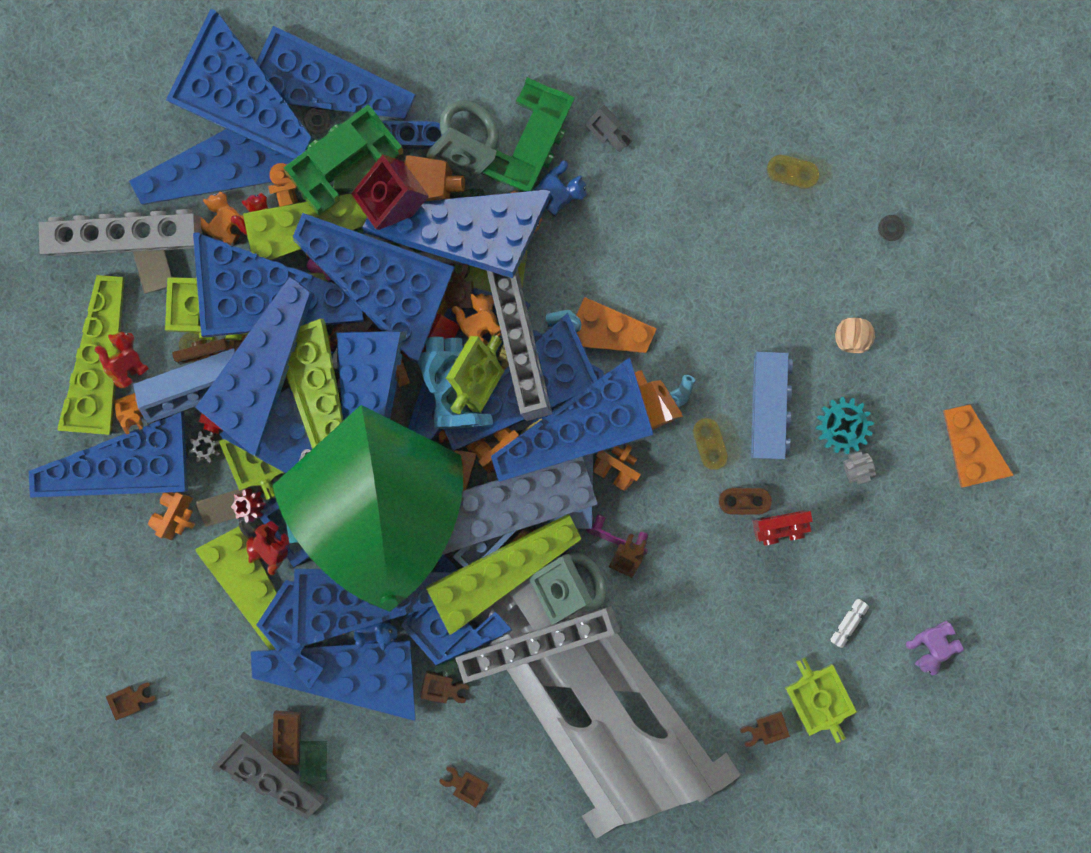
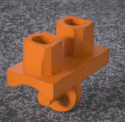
[268,163,298,207]
[474,428,519,473]
[593,444,641,491]
[148,492,195,540]

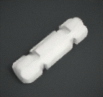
[831,599,869,648]

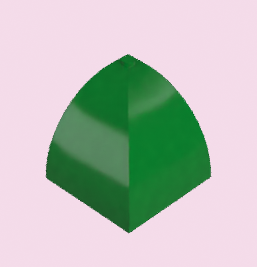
[273,405,463,612]

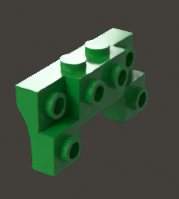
[482,77,575,192]
[283,104,403,216]

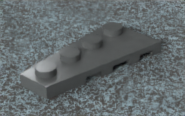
[211,732,325,819]

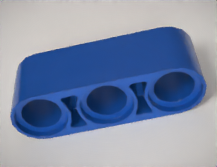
[382,121,442,149]

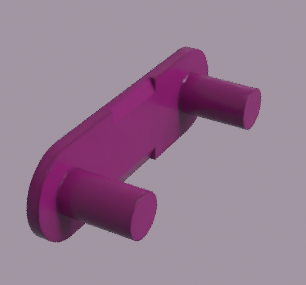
[586,515,648,555]

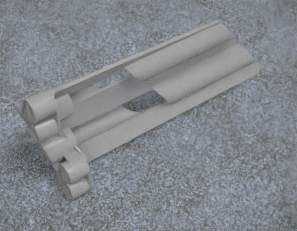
[474,578,741,838]

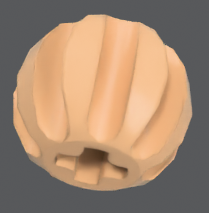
[835,318,875,353]

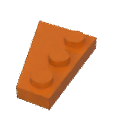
[576,297,656,353]
[943,405,1014,487]

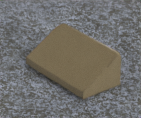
[133,250,172,294]
[196,487,249,527]

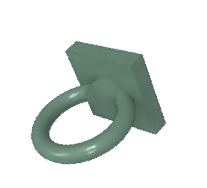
[426,100,498,182]
[529,552,606,625]

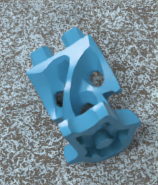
[418,337,493,429]

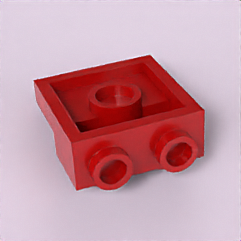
[752,510,813,546]

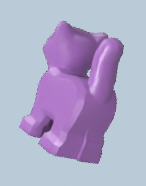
[906,621,964,676]

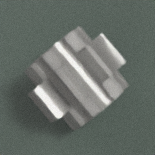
[189,431,222,463]
[843,452,876,485]

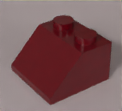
[351,154,429,230]

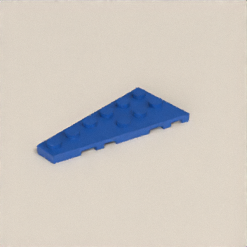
[256,26,416,119]
[129,129,293,205]
[444,313,597,451]
[337,331,407,421]
[491,357,653,482]
[29,412,188,497]
[292,569,451,649]
[251,640,416,721]

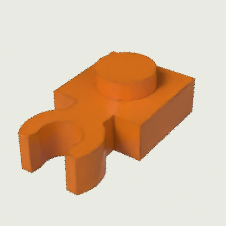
[114,393,144,434]

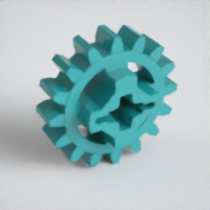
[815,397,874,454]

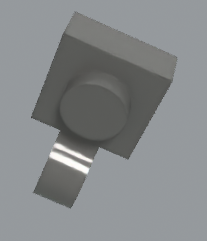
[585,105,633,152]

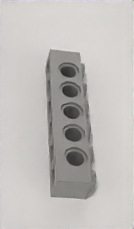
[39,209,201,257]
[487,269,552,421]
[456,606,620,683]

